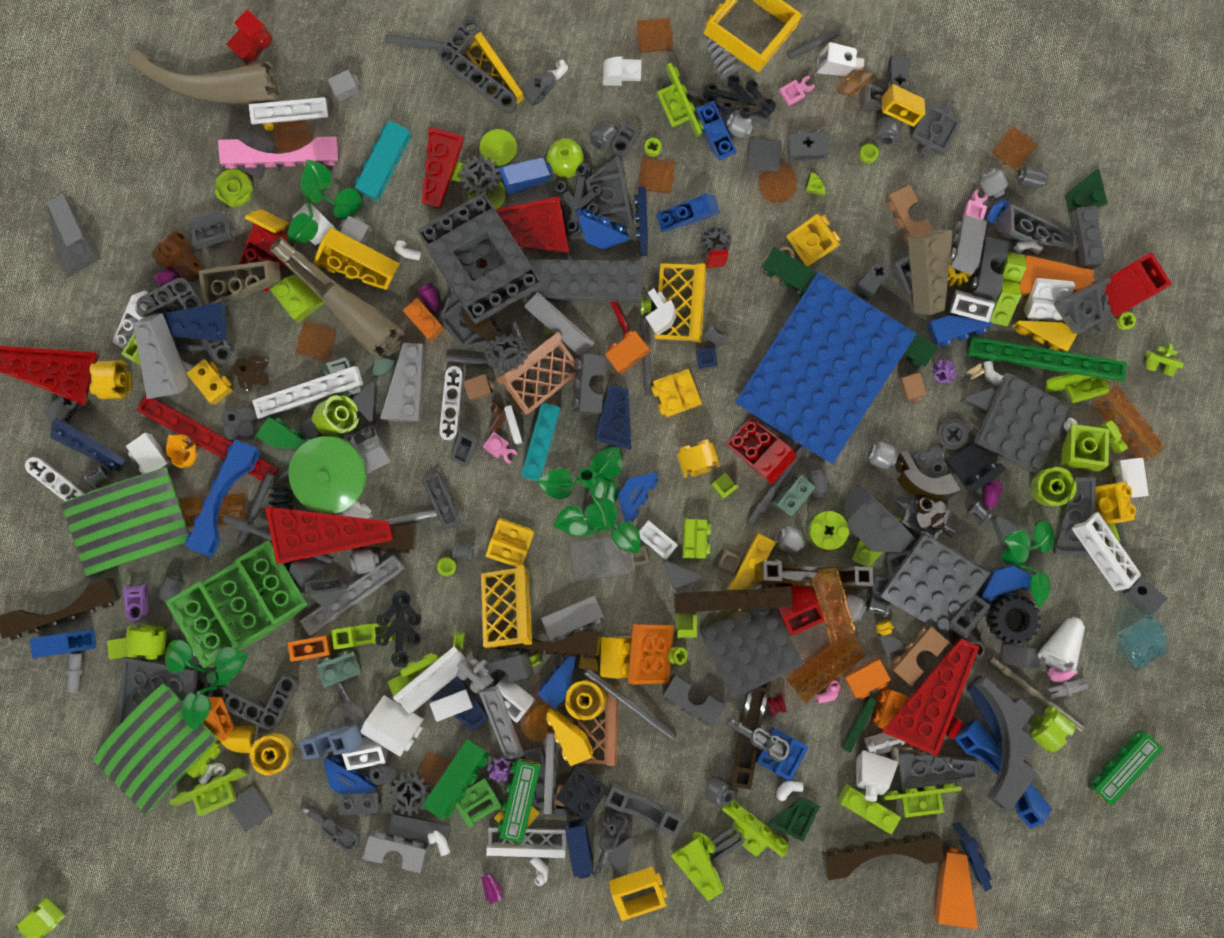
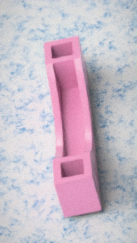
[218,137,338,169]

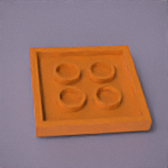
[628,624,675,684]

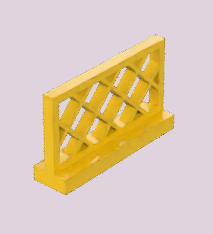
[655,263,707,343]
[481,565,532,648]

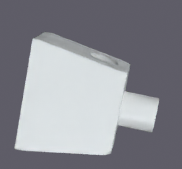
[816,42,864,76]
[856,750,898,801]

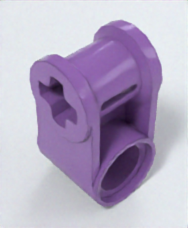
[124,583,149,621]

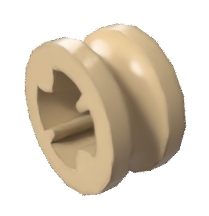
[966,363,986,380]

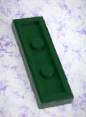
[840,696,876,753]

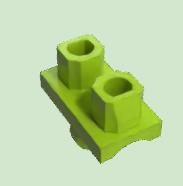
[1144,343,1184,377]

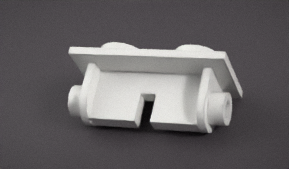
[864,733,906,755]

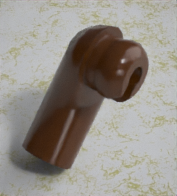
[489,403,506,433]

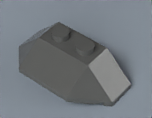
[845,484,915,552]

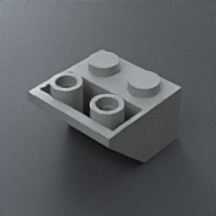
[344,424,391,474]

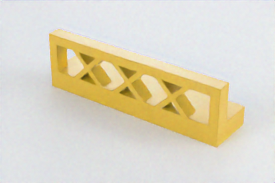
[465,32,524,106]

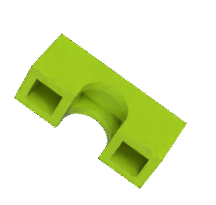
[331,620,395,649]
[837,783,901,835]

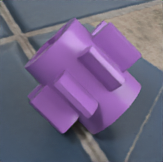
[932,359,957,383]
[487,757,512,783]

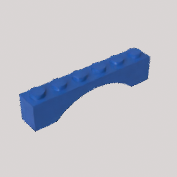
[185,440,261,558]
[954,719,1052,829]

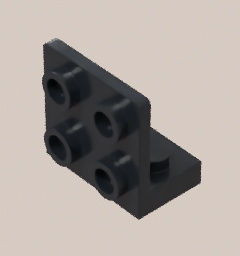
[947,441,1006,492]
[556,765,609,821]

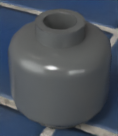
[876,115,902,145]
[590,121,617,150]
[705,777,734,807]

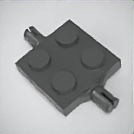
[910,99,962,159]
[221,128,282,179]
[895,496,956,540]

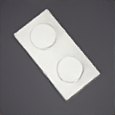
[639,520,678,560]

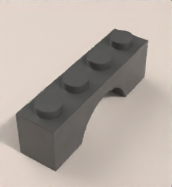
[604,782,684,837]

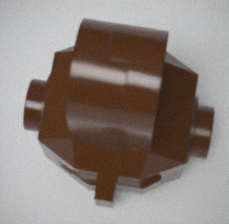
[152,231,205,282]

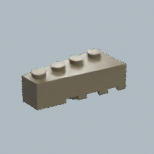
[908,229,953,315]
[199,261,281,306]

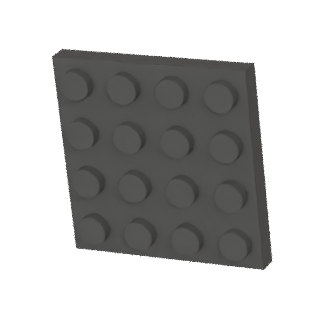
[974,373,1070,474]
[880,532,990,634]
[699,607,804,699]
[116,657,198,729]

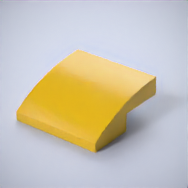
[486,518,535,567]

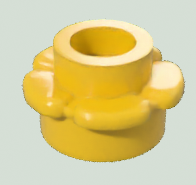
[875,620,894,636]

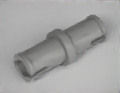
[66,652,83,693]
[1046,678,1088,701]

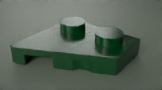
[1064,169,1108,213]
[768,797,820,842]

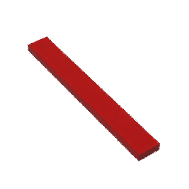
[137,394,280,481]

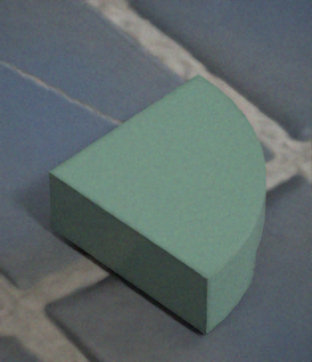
[372,358,396,376]

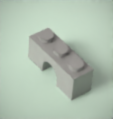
[363,831,428,873]

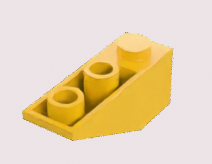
[1012,321,1077,352]
[546,707,594,766]

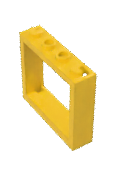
[703,0,803,73]

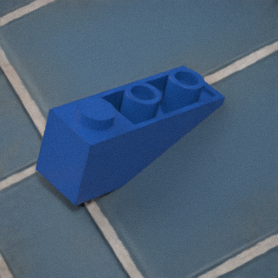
[656,193,720,232]
[927,315,993,347]
[537,654,578,710]

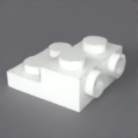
[1023,278,1075,322]

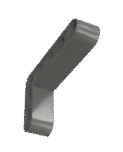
[438,15,517,114]
[135,278,232,366]
[196,675,299,730]

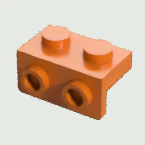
[870,687,910,729]

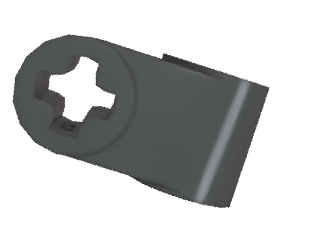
[888,56,910,89]
[521,72,556,106]
[612,119,642,159]
[853,263,888,301]
[44,396,83,423]

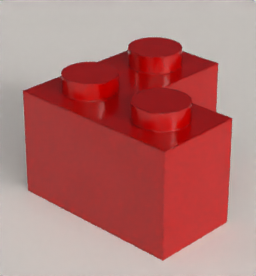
[226,9,273,65]

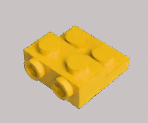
[786,214,841,267]
[651,369,702,418]
[1095,482,1136,526]

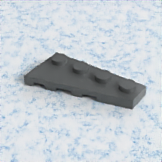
[1054,477,1096,555]
[898,751,979,790]

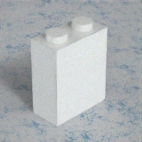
[360,695,424,756]

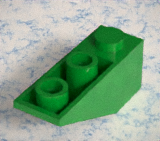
[256,417,310,451]

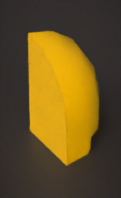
[220,725,256,753]

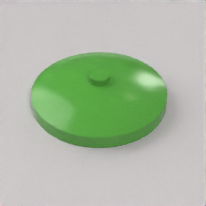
[289,436,367,514]

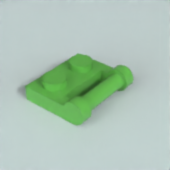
[456,777,503,828]

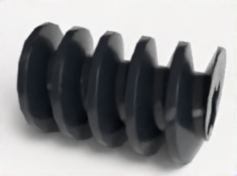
[268,487,294,526]

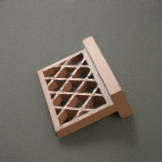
[496,332,576,415]
[571,684,620,766]

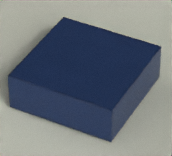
[695,347,718,369]

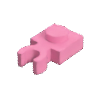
[779,76,815,107]
[962,190,988,220]
[483,432,518,464]

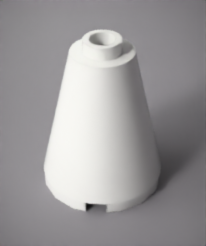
[1038,617,1085,673]

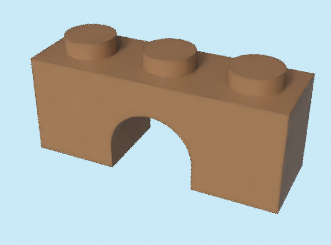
[886,185,933,246]
[890,625,949,686]

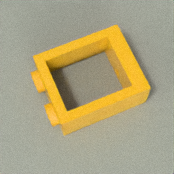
[608,866,667,921]

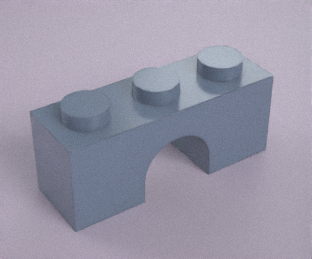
[299,724,363,760]

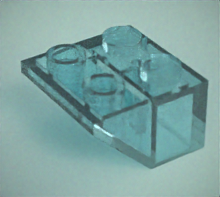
[1117,614,1168,670]

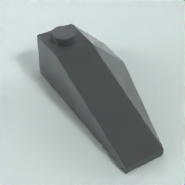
[47,193,101,277]
[996,204,1074,249]

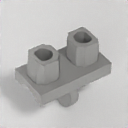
[456,656,494,693]

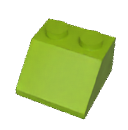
[270,274,324,323]
[1061,424,1109,472]

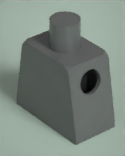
[1122,575,1168,615]

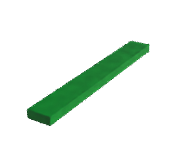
[968,337,1127,382]

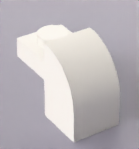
[603,57,641,86]
[645,288,676,336]

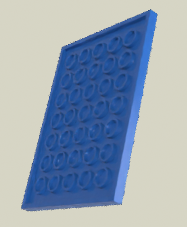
[735,272,916,464]

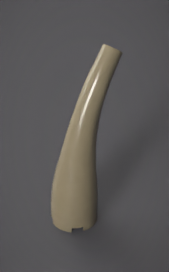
[128,49,280,104]
[270,237,404,360]

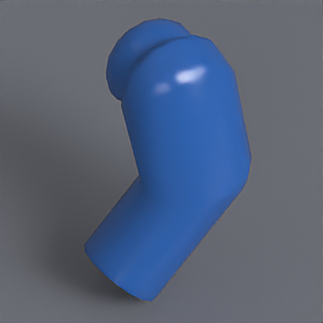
[985,199,1010,223]

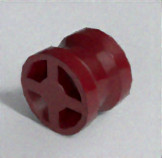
[767,693,787,716]

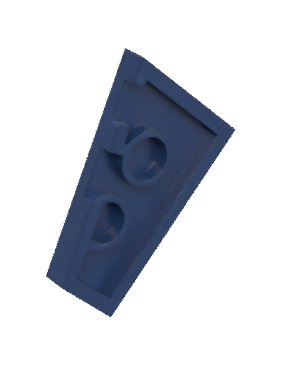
[634,186,648,256]
[595,385,632,450]
[967,675,1002,744]
[430,676,489,730]
[952,822,992,892]

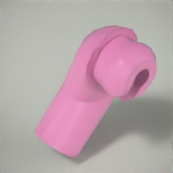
[1047,667,1078,682]
[816,680,841,704]

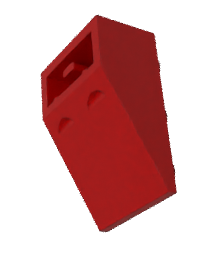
[238,224,296,292]
[1105,252,1172,317]
[726,416,797,485]
[766,585,827,636]

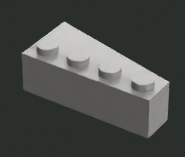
[133,313,191,399]
[380,343,426,422]

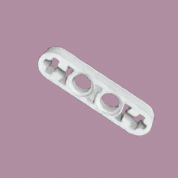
[440,366,463,441]
[25,457,86,501]

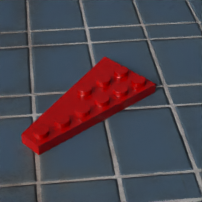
[495,196,570,254]
[0,346,99,406]
[265,507,393,564]
[881,639,979,756]

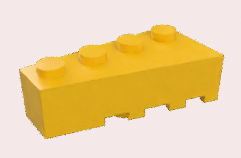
[313,227,400,290]

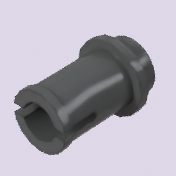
[507,321,526,340]

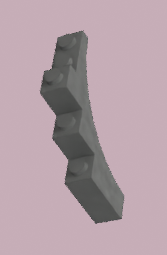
[974,678,1037,811]

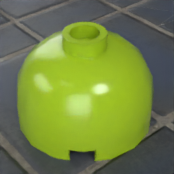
[547,138,584,178]

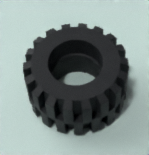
[986,595,1041,644]

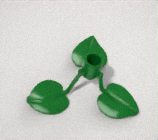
[287,159,363,243]
[538,446,622,531]
[553,475,640,554]
[1002,520,1054,607]
[165,640,248,730]

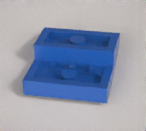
[756,727,809,781]

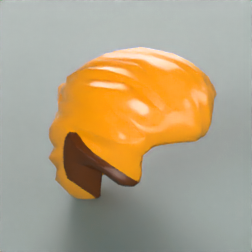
[166,434,198,468]

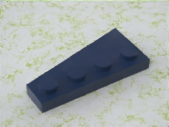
[162,301,227,341]
[50,418,126,472]

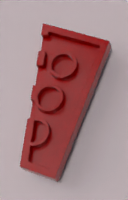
[422,127,465,209]

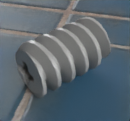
[705,39,741,79]

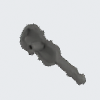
[726,718,789,762]
[300,803,360,852]
[592,811,628,880]

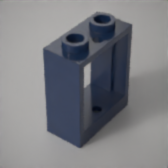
[565,818,594,879]

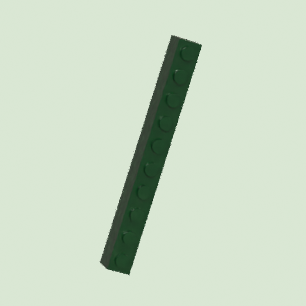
[761,247,938,368]

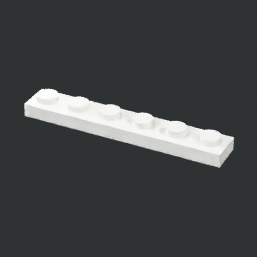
[252,366,363,419]

